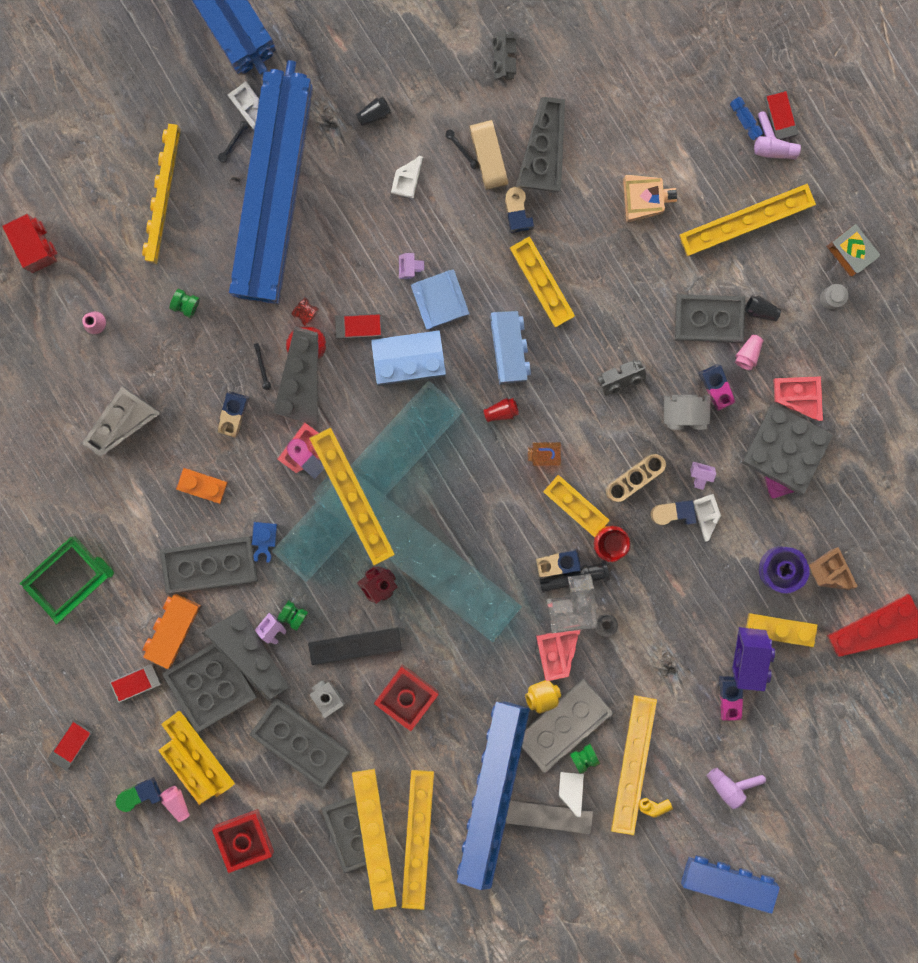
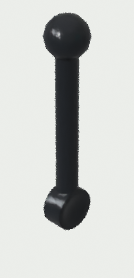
[218,121,249,163]
[446,129,479,169]
[254,343,271,390]

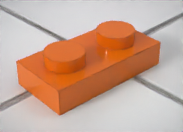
[176,468,228,504]

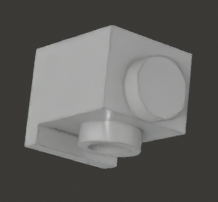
[310,680,345,718]

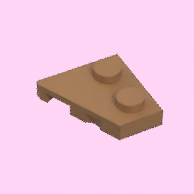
[809,547,858,590]

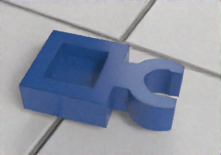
[252,522,277,563]

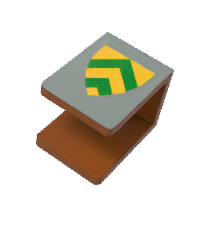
[826,224,880,277]

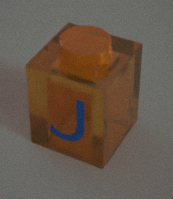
[528,442,561,466]

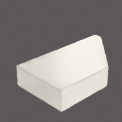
[228,81,259,130]
[391,156,423,199]
[693,494,721,541]
[559,772,584,818]

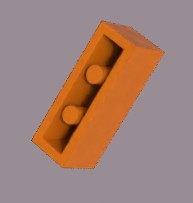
[143,594,201,669]

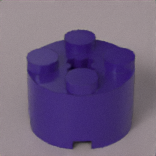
[759,546,810,593]

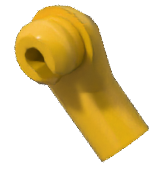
[639,798,673,818]

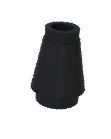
[356,96,392,126]
[745,295,781,322]

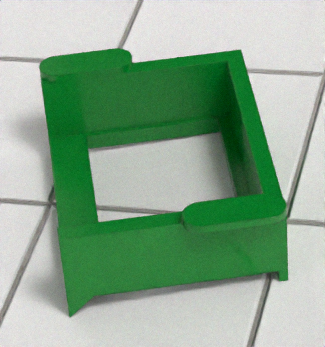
[19,536,114,625]

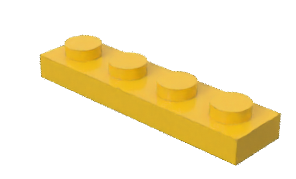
[509,236,575,328]
[161,710,235,797]

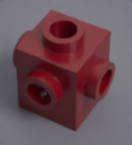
[357,566,398,604]

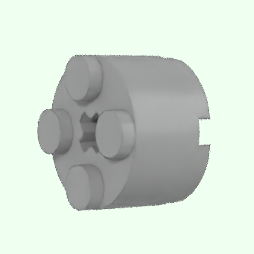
[664,395,710,430]

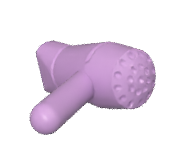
[754,111,801,160]
[706,768,766,809]

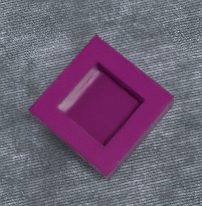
[764,477,794,499]

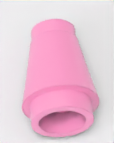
[83,311,106,334]
[735,335,764,370]
[160,786,190,822]

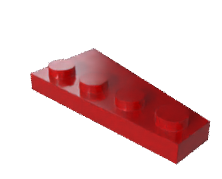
[827,594,918,657]

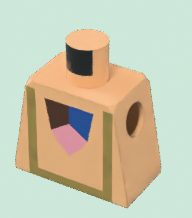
[623,175,677,222]

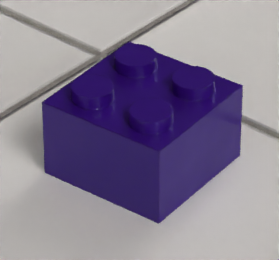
[732,627,775,691]

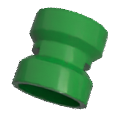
[169,288,200,319]
[277,600,308,631]
[570,744,600,775]

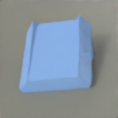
[411,270,469,330]

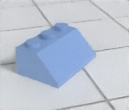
[490,311,531,385]
[371,331,446,385]

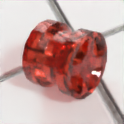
[291,297,320,326]

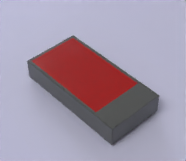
[764,90,799,140]
[335,313,382,339]
[48,719,93,771]

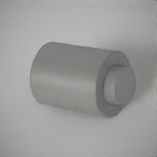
[820,284,848,310]

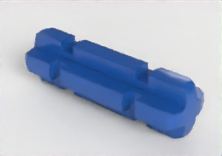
[730,97,763,140]

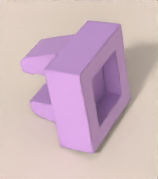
[399,253,424,279]
[690,462,716,490]
[255,613,286,644]

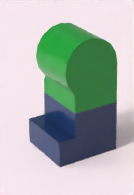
[116,777,162,812]

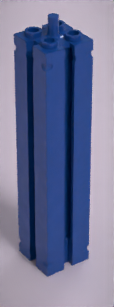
[192,0,276,75]
[229,60,313,305]

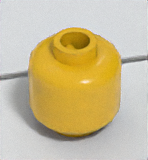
[525,680,561,714]

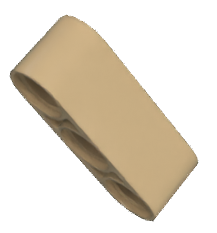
[469,120,508,190]
[606,454,666,502]

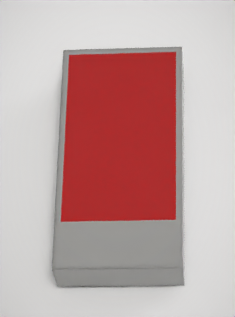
[110,663,162,703]

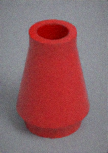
[484,397,519,422]

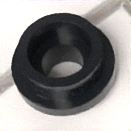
[595,614,618,637]

